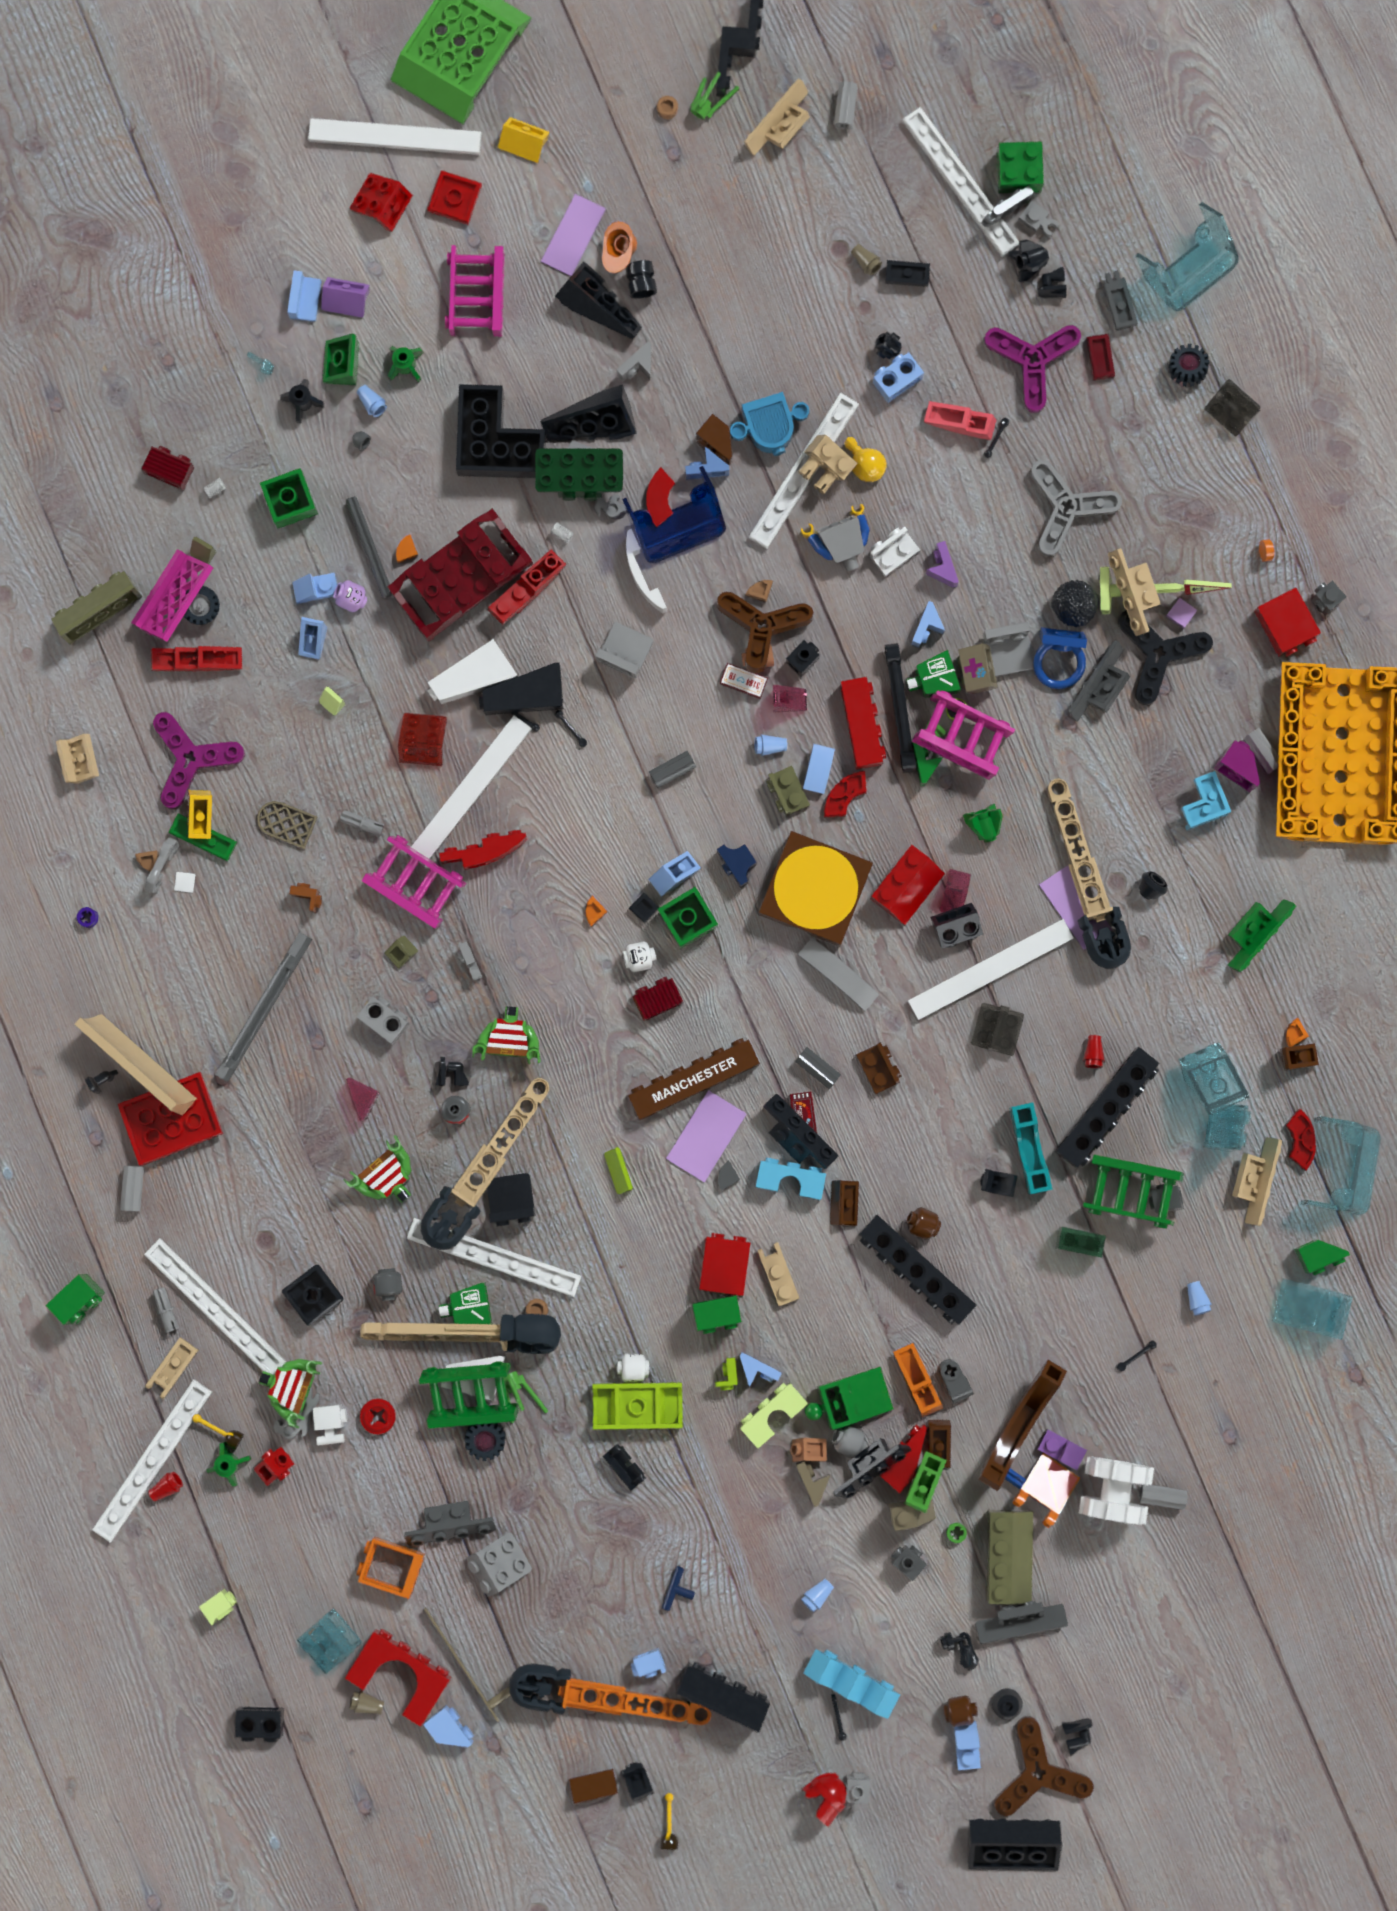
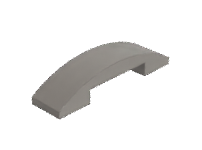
[798,938,879,1011]

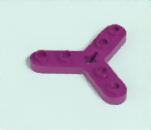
[984,325,1081,413]
[153,712,245,809]

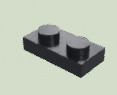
[885,260,930,287]

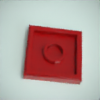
[427,170,482,225]

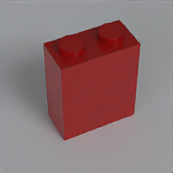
[1254,587,1321,657]
[699,1233,751,1296]

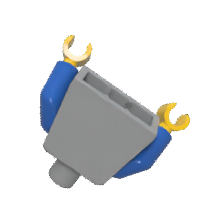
[801,504,870,571]

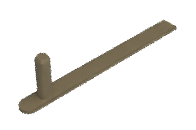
[424,1607,511,1722]

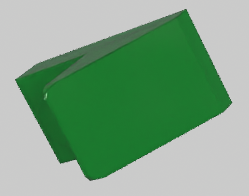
[912,742,943,786]

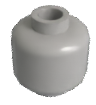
[832,1425,867,1457]

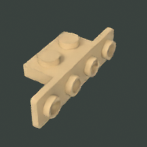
[744,79,810,155]
[1108,548,1161,636]
[1232,1137,1282,1226]

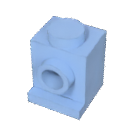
[631,1648,666,1679]

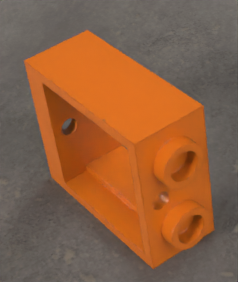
[356,1537,426,1599]

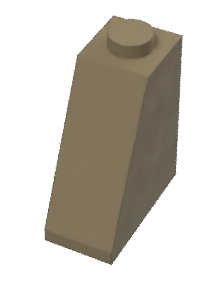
[888,1499,936,1531]

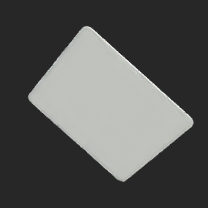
[174,872,195,893]

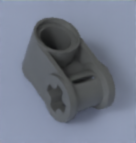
[939,1359,974,1404]

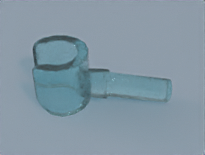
[247,352,274,375]

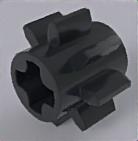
[875,332,902,359]

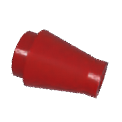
[1083,1035,1105,1069]
[148,1472,183,1502]

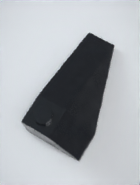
[555,261,642,339]
[540,384,637,440]

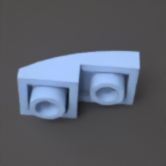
[803,743,835,794]

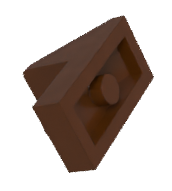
[1280,1043,1319,1071]

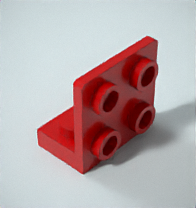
[349,173,413,232]

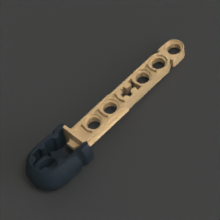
[1047,778,1131,969]
[420,1078,549,1250]
[360,1314,561,1354]

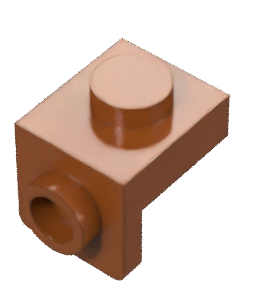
[289,883,322,913]

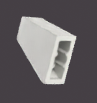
[441,1355,506,1401]

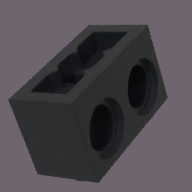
[930,903,983,949]
[235,1706,284,1742]

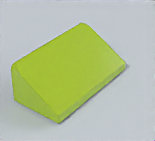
[604,1147,633,1194]

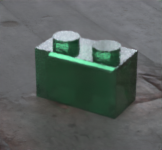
[1055,1227,1106,1258]

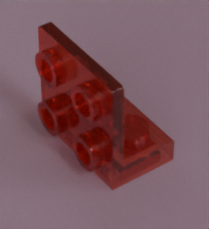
[398,713,447,766]

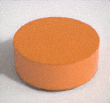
[1259,539,1274,562]

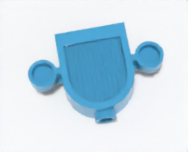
[730,392,809,456]

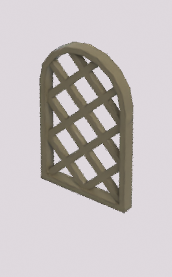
[257,801,318,849]

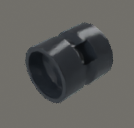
[625,260,657,299]

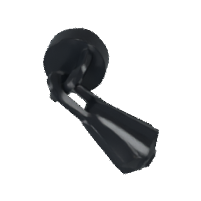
[940,1632,979,1670]

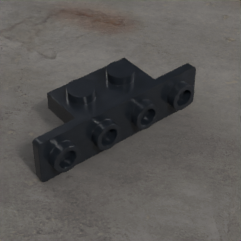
[763,1094,838,1169]
[833,1438,911,1499]

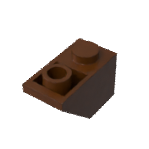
[696,413,732,466]

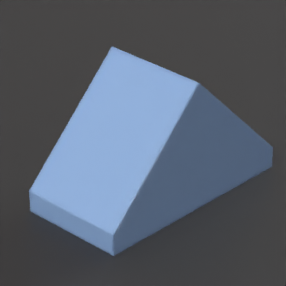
[298,617,327,660]

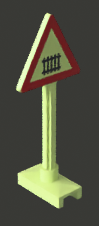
[1100,567,1232,615]

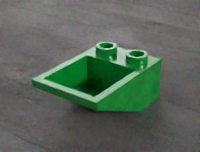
[805,1367,894,1430]

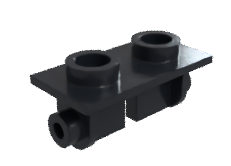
[602,1444,646,1491]

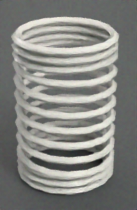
[203,478,226,498]
[551,522,573,543]

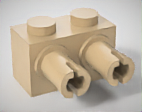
[798,435,857,494]

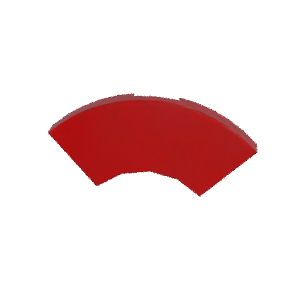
[646,467,675,528]
[824,771,867,818]
[1285,1109,1316,1171]

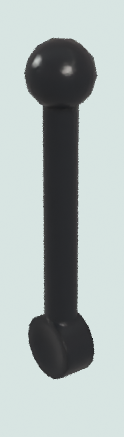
[984,418,1009,458]
[555,710,587,747]
[511,713,540,732]
[1117,1340,1157,1371]
[831,1694,847,1741]

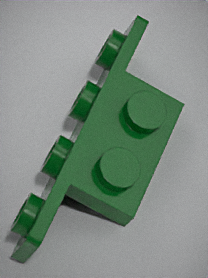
[1228,899,1297,972]

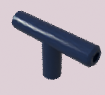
[662,1566,695,1611]

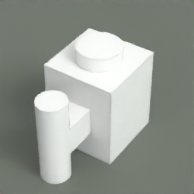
[313,1404,347,1446]

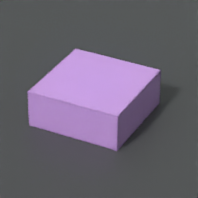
[1166,598,1197,629]

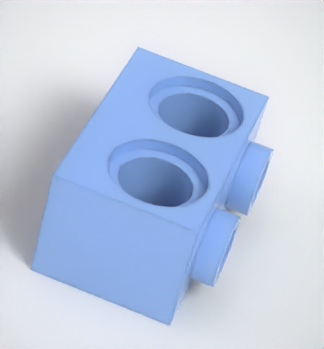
[873,352,924,403]

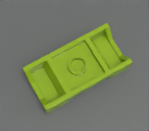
[592,1382,683,1429]

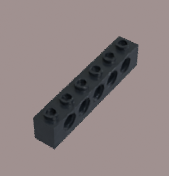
[1054,1047,1160,1168]
[858,1215,977,1325]

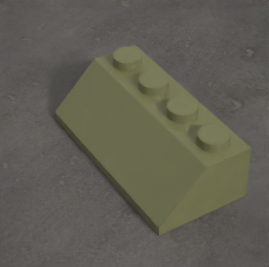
[51,571,142,644]
[987,1510,1033,1604]

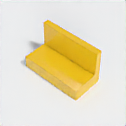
[498,117,549,163]

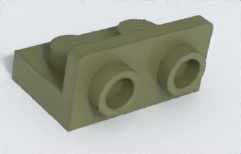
[766,766,810,817]

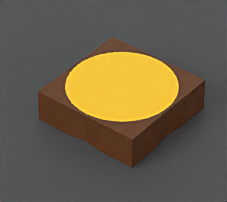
[759,831,873,947]

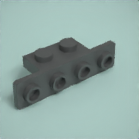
[1068,640,1130,722]
[404,1500,496,1546]
[976,1601,1068,1644]

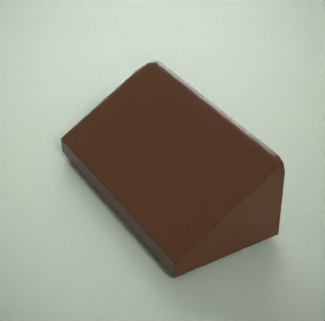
[830,1180,859,1226]
[569,1769,618,1804]

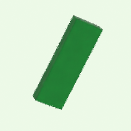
[168,813,238,862]

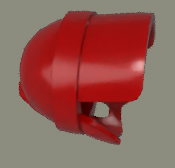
[801,1773,847,1827]

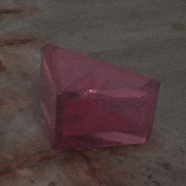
[772,685,807,712]
[939,869,971,912]
[346,1078,380,1122]

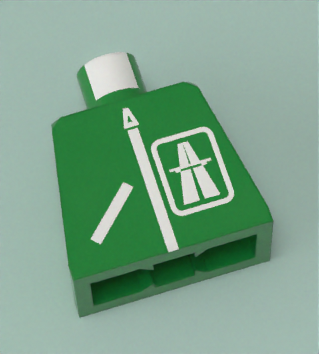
[906,650,961,698]
[439,1282,492,1324]

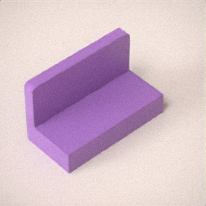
[321,277,370,317]

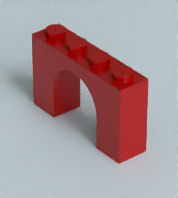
[345,1629,452,1727]

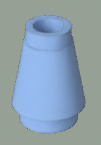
[357,385,387,417]
[754,734,787,756]
[1187,1281,1212,1316]
[801,1578,834,1612]

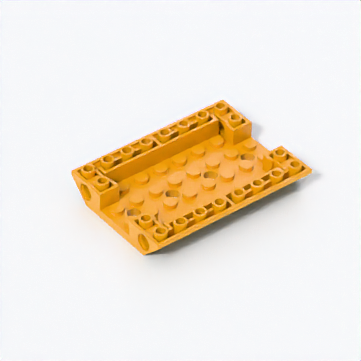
[1276,662,1397,845]

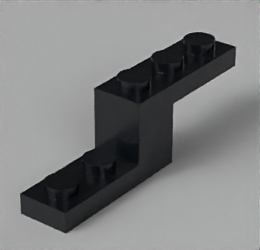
[716,0,764,97]

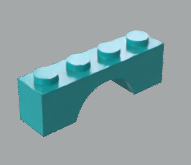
[1009,1102,1053,1195]

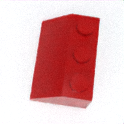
[870,844,945,926]

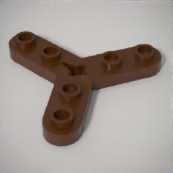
[717,592,814,673]
[994,1716,1094,1816]

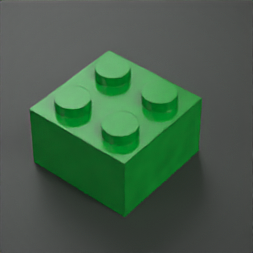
[997,142,1044,193]
[260,468,318,529]
[658,886,718,949]
[45,1274,105,1325]
[693,1295,742,1334]

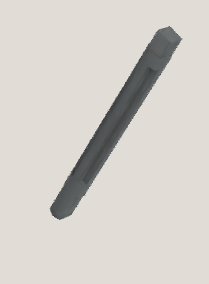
[215,932,313,1082]

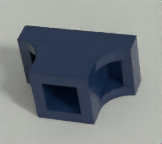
[717,844,757,888]

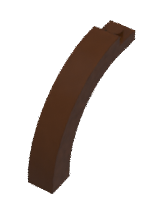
[978,1360,1067,1491]

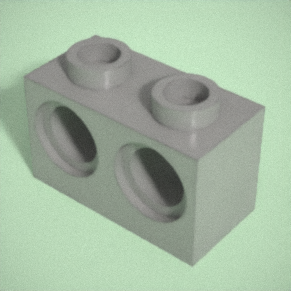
[357,996,410,1045]

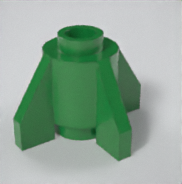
[387,346,423,382]
[963,804,1003,843]
[206,1442,251,1487]

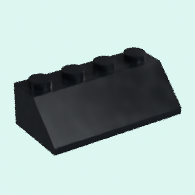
[676,1662,770,1733]
[968,1819,1062,1871]

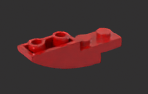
[488,549,566,625]
[439,830,527,870]

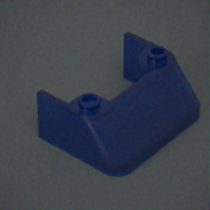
[622,466,726,563]

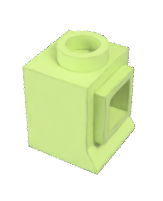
[199,1589,237,1626]

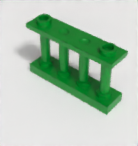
[1083,1154,1184,1229]
[419,1361,519,1429]

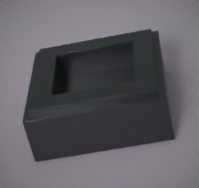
[629,892,660,924]

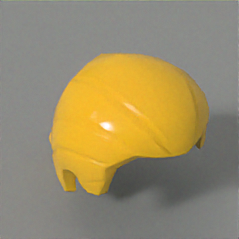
[844,437,887,482]

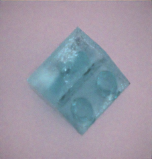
[297,1608,362,1674]

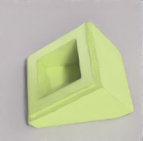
[319,687,345,716]

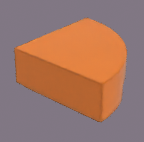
[396,534,418,563]
[586,895,607,927]
[1286,1018,1309,1047]

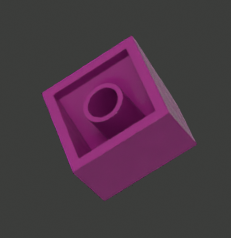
[1213,740,1260,793]

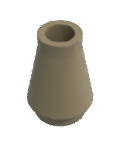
[851,244,882,276]
[349,1691,384,1715]

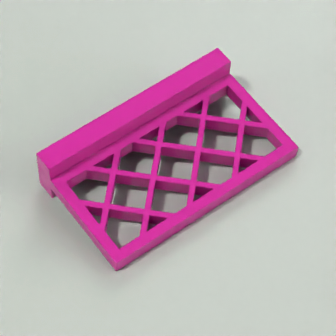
[131,549,213,642]

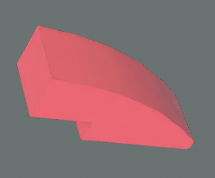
[924,401,996,440]

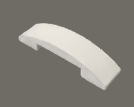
[626,529,667,613]

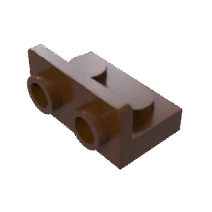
[856,1042,902,1095]

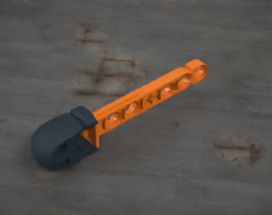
[509,1664,711,1725]

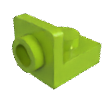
[715,1357,738,1390]

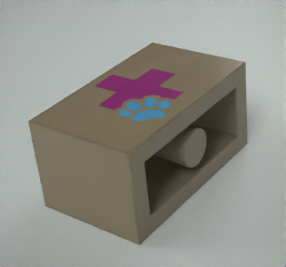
[957,643,998,694]

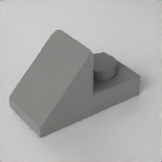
[616,341,652,382]

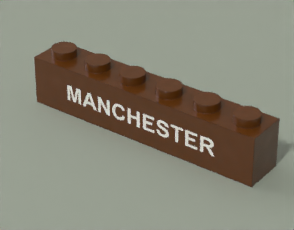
[628,1038,760,1120]

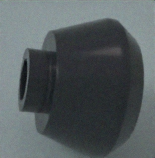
[1139,871,1168,900]
[992,1688,1023,1720]

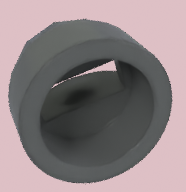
[352,431,371,451]

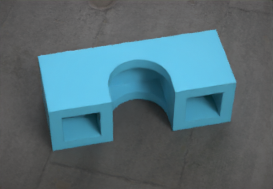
[756,1158,826,1200]

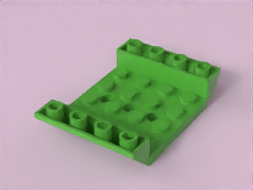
[390,0,532,124]

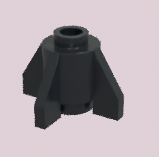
[1008,239,1049,283]
[280,379,325,423]

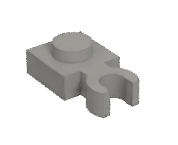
[1019,201,1059,238]
[457,941,482,981]

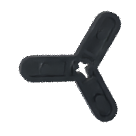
[1118,610,1213,705]

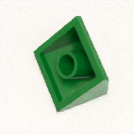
[323,333,359,385]

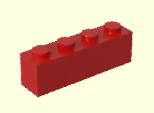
[840,677,886,770]

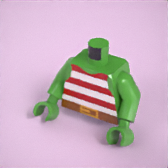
[472,1006,541,1064]
[343,1135,411,1203]
[259,1359,322,1429]

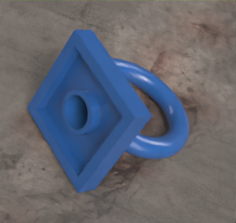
[1033,627,1087,689]

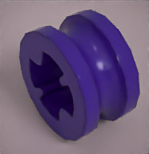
[77,907,99,928]

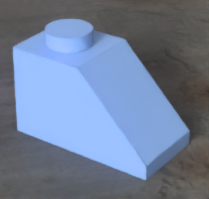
[648,851,701,897]

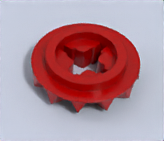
[360,1398,396,1434]

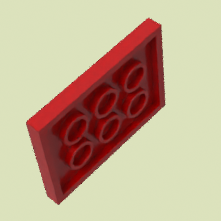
[118,1072,224,1166]

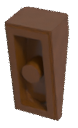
[928,1420,951,1468]

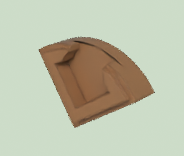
[746,580,773,602]
[135,850,161,873]

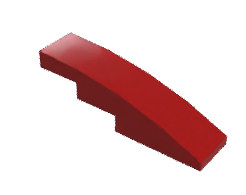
[151,646,242,671]

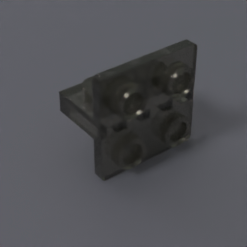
[1204,379,1261,437]
[971,1003,1024,1056]

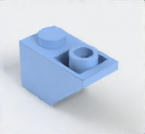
[423,1705,474,1747]

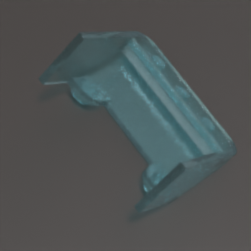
[1135,202,1239,311]
[1301,1116,1381,1215]

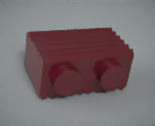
[141,446,195,491]
[632,976,684,1021]

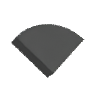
[718,1161,740,1191]

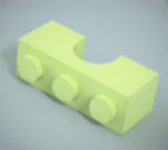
[740,1383,808,1448]

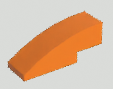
[893,1343,943,1418]

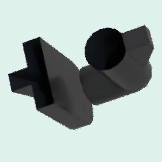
[1038,267,1067,298]
[435,1057,469,1086]
[85,1070,119,1094]
[1062,1718,1093,1755]

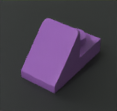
[926,541,959,588]
[1037,1429,1087,1470]

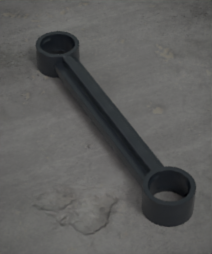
[885,643,916,773]

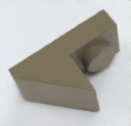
[796,1461,830,1507]

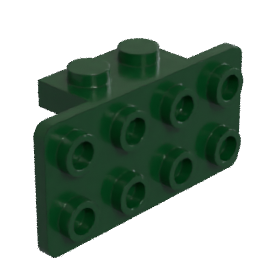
[535,448,623,501]

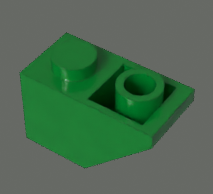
[1294,1240,1350,1276]

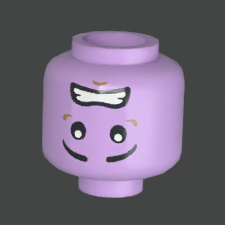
[333,580,367,612]

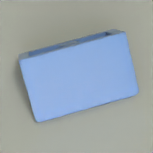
[287,271,322,322]

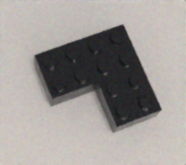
[456,384,546,478]

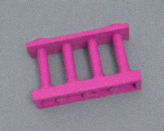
[445,245,505,337]
[912,691,1015,780]
[362,835,467,928]

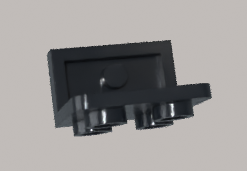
[487,1173,536,1227]

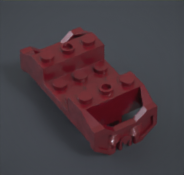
[387,508,533,642]

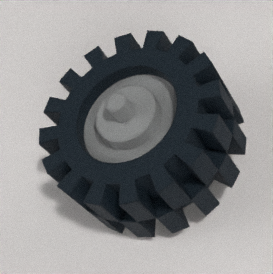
[183,586,220,625]

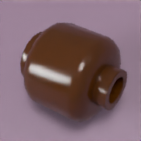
[906,1207,941,1240]
[944,1695,978,1727]

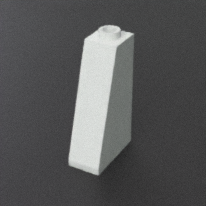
[427,639,518,704]

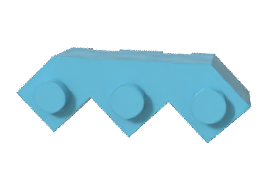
[803,1649,900,1719]

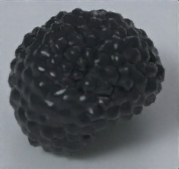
[1051,580,1099,628]

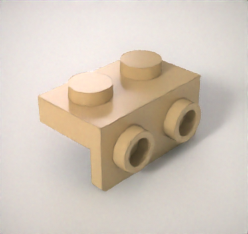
[56,734,99,783]

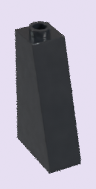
[479,662,564,715]

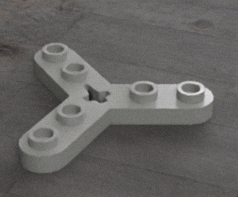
[1031,460,1122,557]

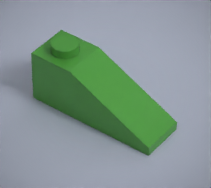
[905,1451,947,1513]

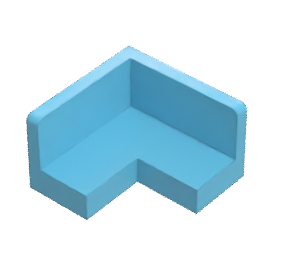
[1181,771,1231,830]

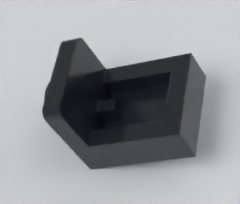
[980,1169,1018,1197]
[621,1762,654,1802]

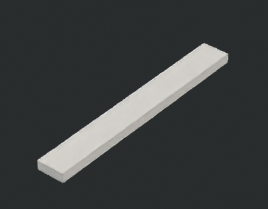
[902,107,1019,257]
[308,118,482,155]
[749,393,859,549]
[408,715,532,867]
[908,919,1074,1020]
[407,1218,582,1297]
[144,1238,287,1375]
[92,1379,212,1543]

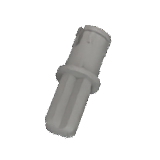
[340,810,385,837]
[153,1287,179,1333]

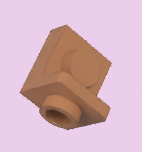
[791,1438,827,1462]

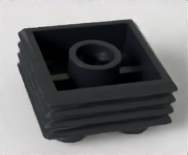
[282,1265,344,1326]

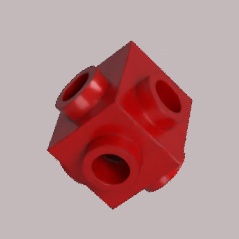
[254,1447,295,1486]

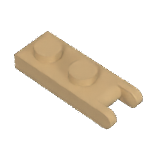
[757,1242,800,1306]
[145,1337,199,1400]

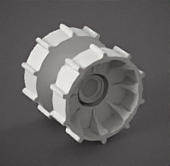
[1079,1456,1154,1525]

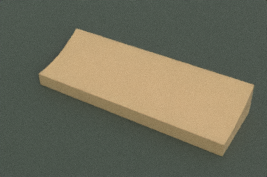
[75,1014,197,1115]

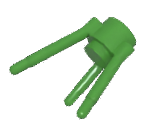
[690,72,739,120]
[504,1371,548,1423]

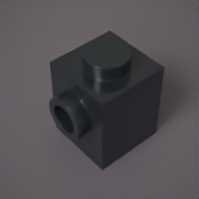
[785,640,820,677]

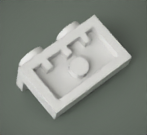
[869,527,920,577]

